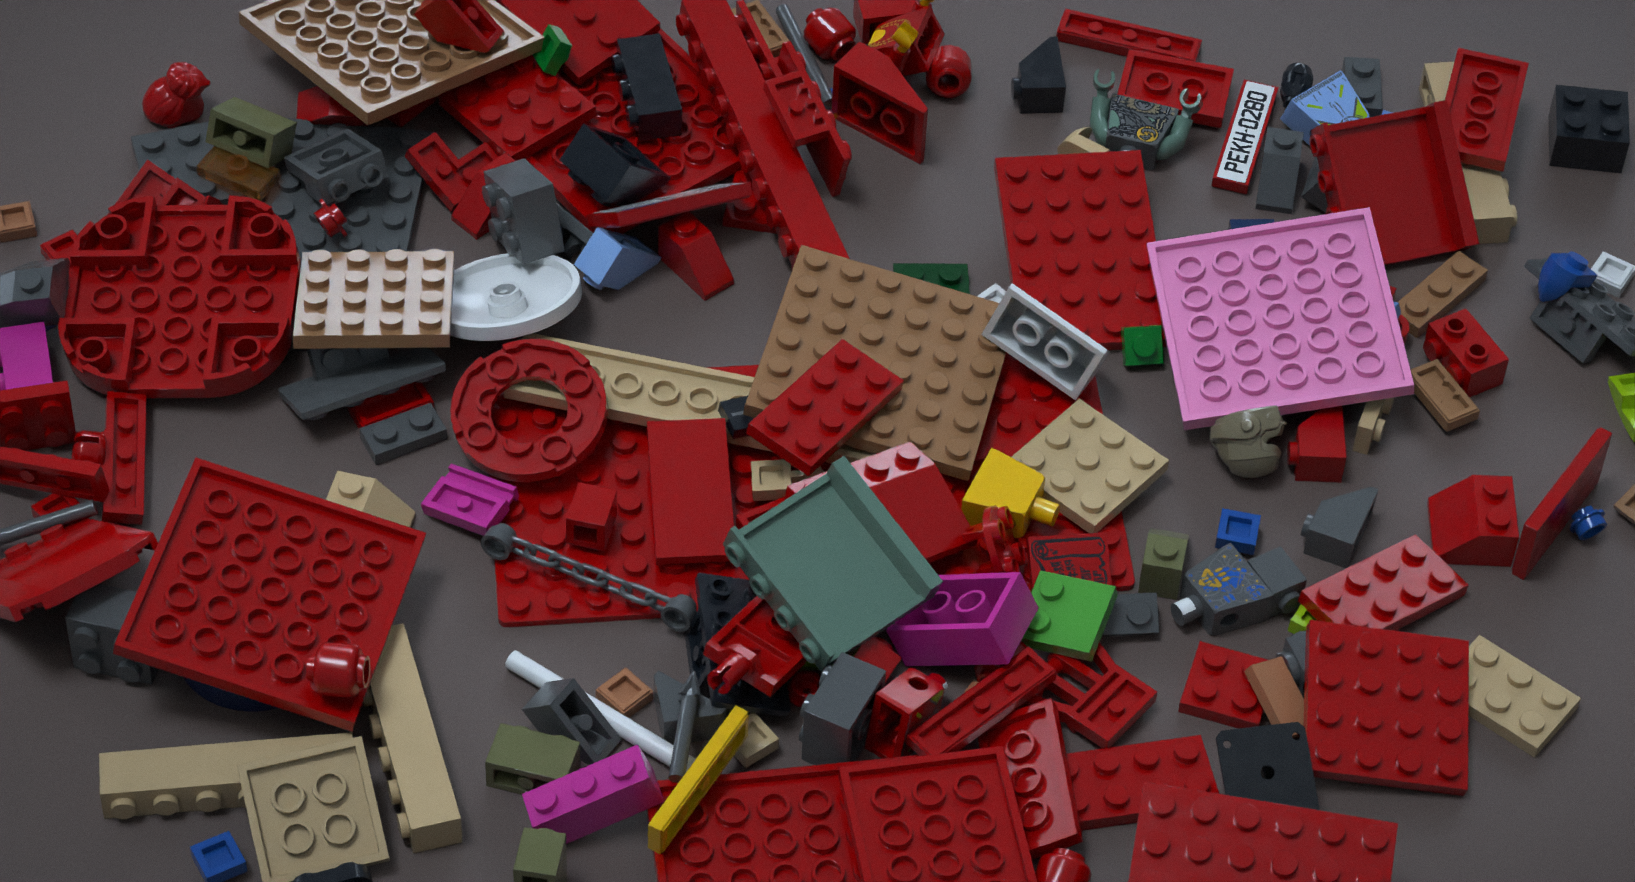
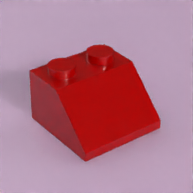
[1427,475,1519,567]

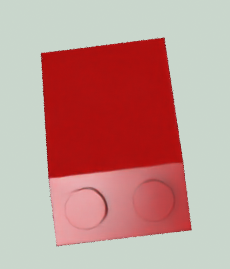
[831,41,928,164]

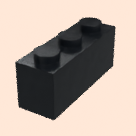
[611,33,682,141]

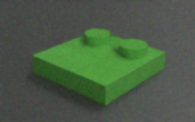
[1021,570,1118,662]

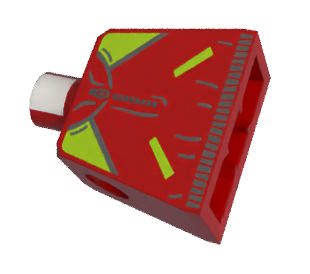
[865,668,948,758]

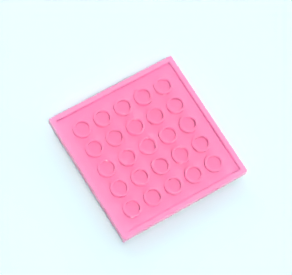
[1147,207,1414,431]

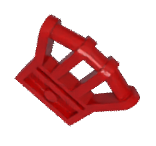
[1017,642,1158,748]

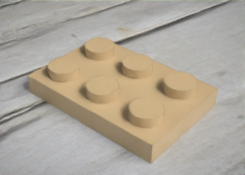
[1468,635,1581,758]

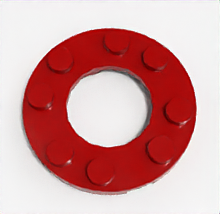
[450,339,608,482]

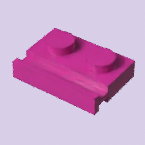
[421,463,519,536]

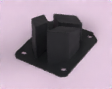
[1215,722,1320,810]

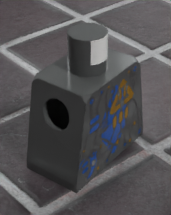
[1170,543,1274,636]

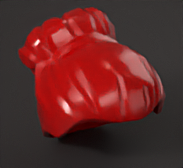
[142,62,210,129]

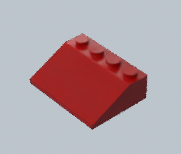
[784,442,978,563]

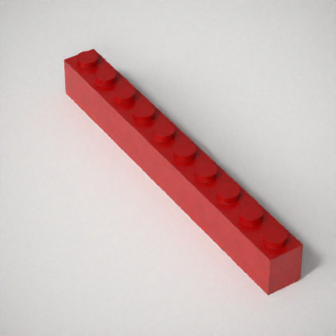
[676,0,850,269]

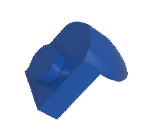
[1538,251,1597,302]

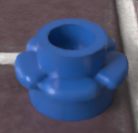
[1570,506,1607,540]

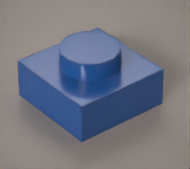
[1215,508,1261,555]
[190,831,247,882]

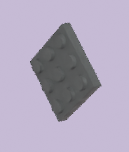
[131,121,264,205]

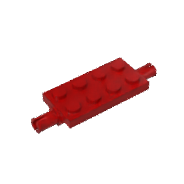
[703,596,807,697]

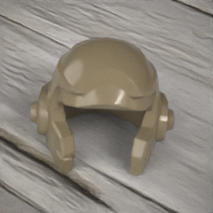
[1210,405,1287,478]

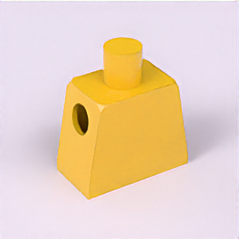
[961,448,1060,538]

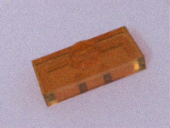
[196,146,280,201]

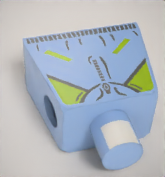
[1280,70,1369,146]

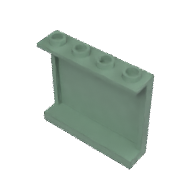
[723,456,943,672]

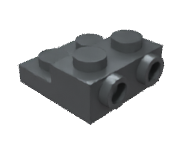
[284,128,389,205]

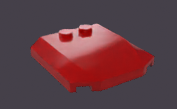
[0,518,158,622]

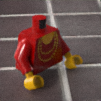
[867,0,945,76]

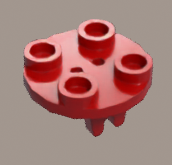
[962,505,1027,574]

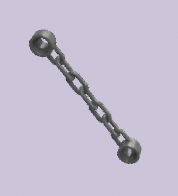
[481,523,697,632]

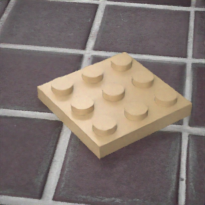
[1011,399,1169,533]
[237,736,390,882]

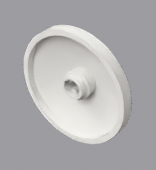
[451,253,582,341]

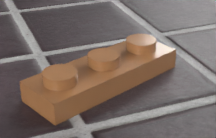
[1398,251,1488,338]

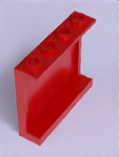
[1309,100,1480,266]

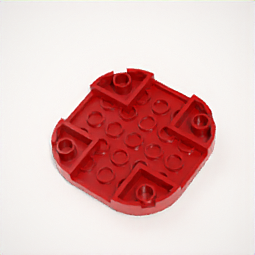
[58,195,301,398]

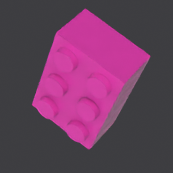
[886,572,1039,666]

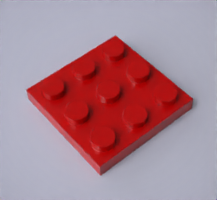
[441,55,596,161]

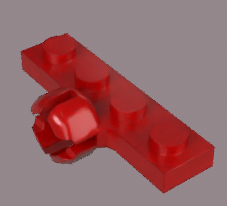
[71,391,146,525]

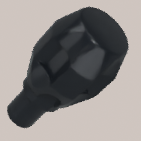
[1280,63,1314,109]

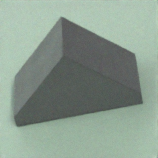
[654,670,726,745]

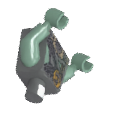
[1090,69,1203,171]

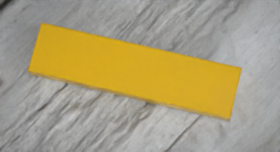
[648,705,749,854]

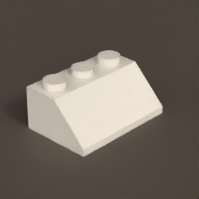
[981,283,1110,400]

